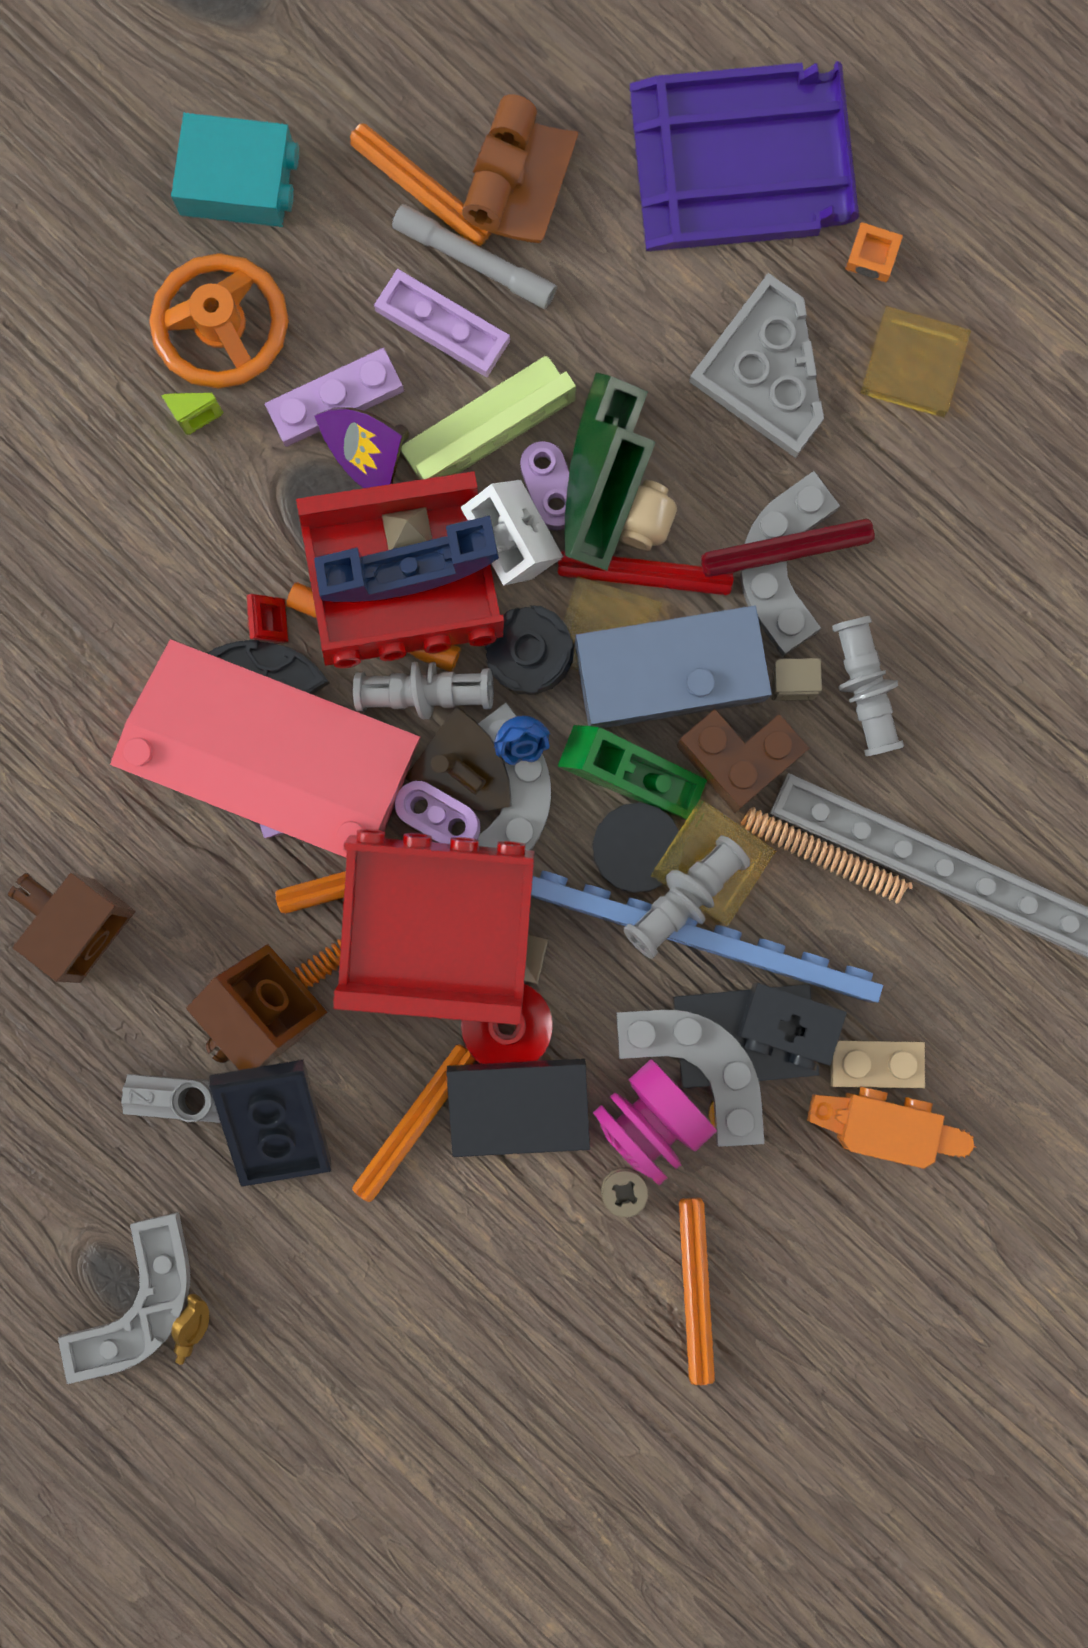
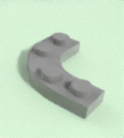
[740,471,840,657]
[477,703,551,851]
[616,1010,764,1147]
[58,1212,190,1384]

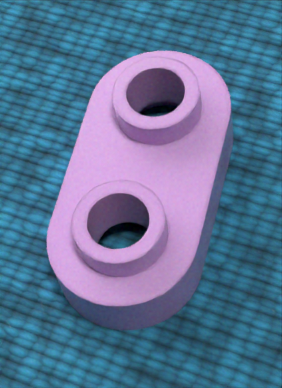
[520,441,569,530]
[395,781,481,844]

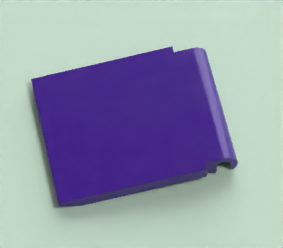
[629,61,859,252]

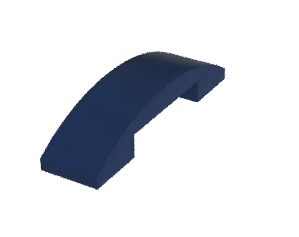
[314,515,499,602]

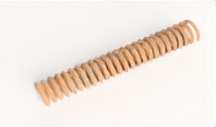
[741,807,913,904]

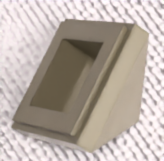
[382,507,432,550]

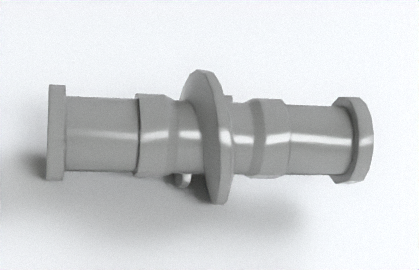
[832,615,904,757]
[353,662,494,720]
[623,835,751,959]

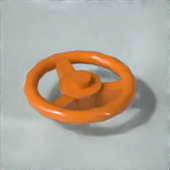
[149,253,289,389]

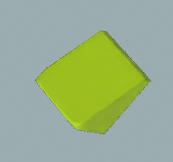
[162,393,224,435]

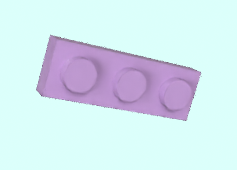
[374,269,510,378]
[264,348,404,447]

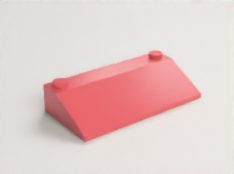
[110,639,421,858]

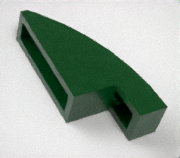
[565,372,656,571]

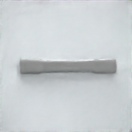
[392,204,557,310]

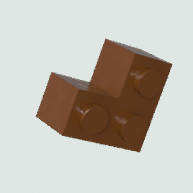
[677,709,810,813]

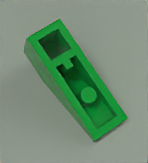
[557,725,707,821]

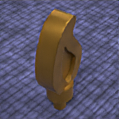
[171,1294,209,1364]

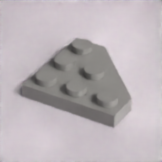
[689,273,824,458]

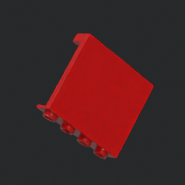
[296,471,504,668]
[333,829,535,1025]

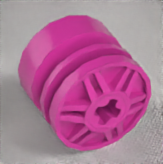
[593,1059,717,1185]

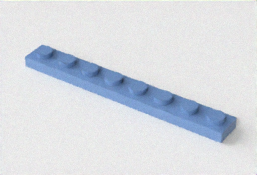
[531,871,883,1003]

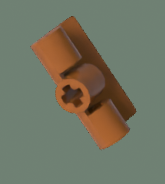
[462,94,579,243]

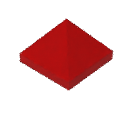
[247,594,288,643]

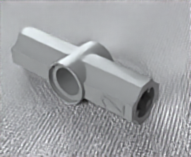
[121,1074,220,1123]

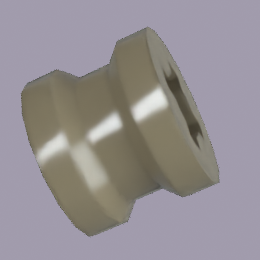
[601,1168,648,1217]

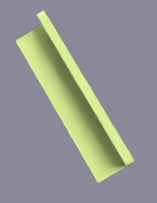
[401,356,576,480]

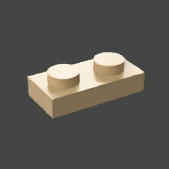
[831,1040,925,1088]

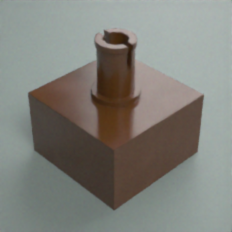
[8,872,136,983]
[186,944,328,1070]

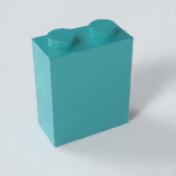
[171,113,299,227]

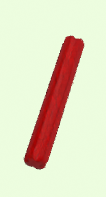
[558,550,734,595]

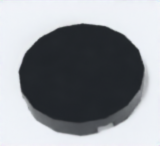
[485,605,575,695]
[592,803,683,893]

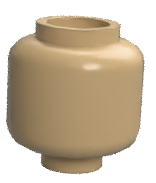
[619,480,677,551]

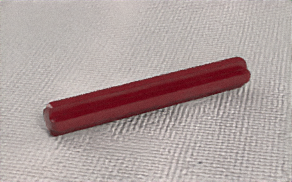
[701,518,875,577]

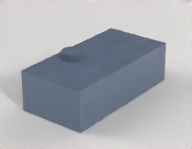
[574,605,772,728]

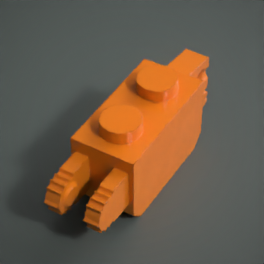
[807,1087,975,1169]

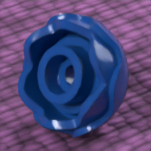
[494,716,550,765]

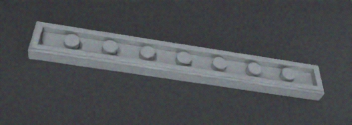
[769,773,1088,959]

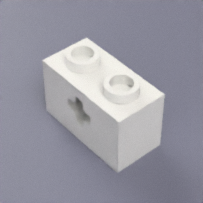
[461,480,563,586]

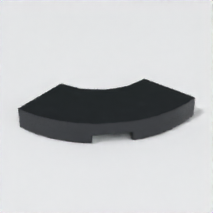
[207,640,329,694]

